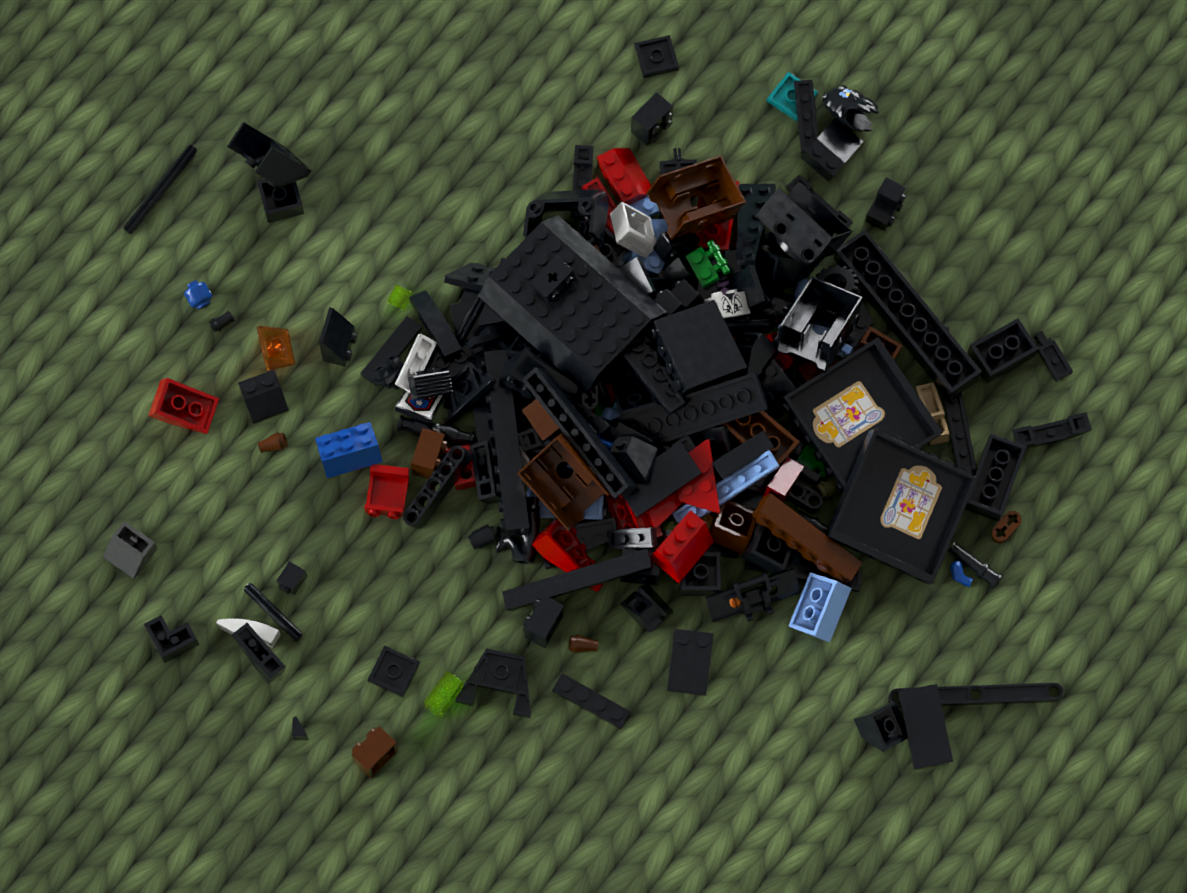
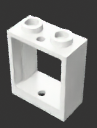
[610,202,656,258]

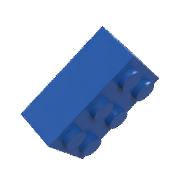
[315,422,383,478]

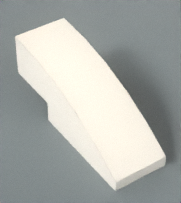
[216,619,281,648]

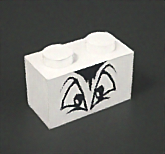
[704,289,750,319]

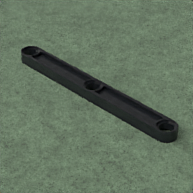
[888,683,1063,708]

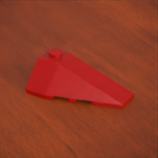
[532,518,604,592]

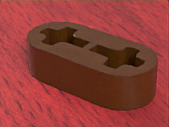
[991,511,1022,544]

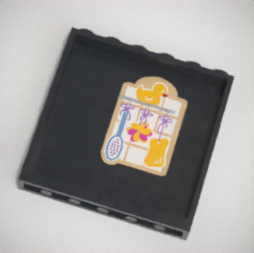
[781,337,943,494]
[825,428,978,584]

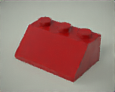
[597,148,651,205]
[651,510,714,583]

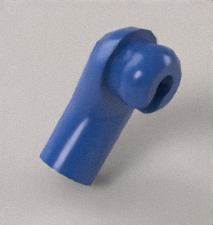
[950,561,973,587]

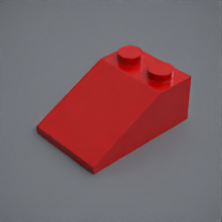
[148,378,219,434]

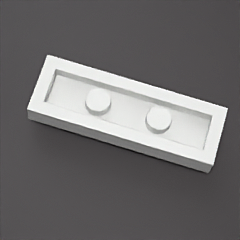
[395,334,437,393]

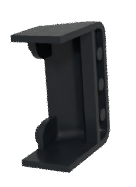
[227,122,312,188]
[523,189,609,244]

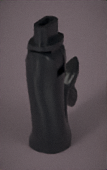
[496,497,541,564]

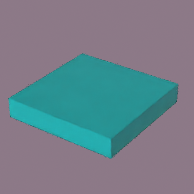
[767,72,818,122]

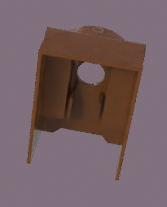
[646,155,746,240]
[517,433,611,531]

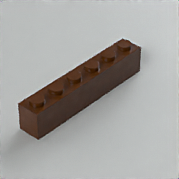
[752,493,862,584]

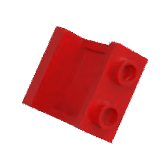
[364,464,410,519]

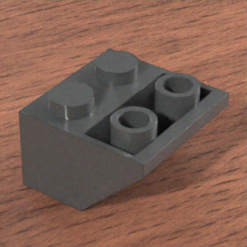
[103,521,158,579]

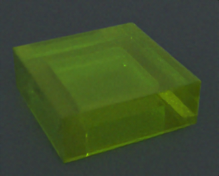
[387,285,413,310]

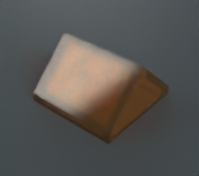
[257,326,295,371]

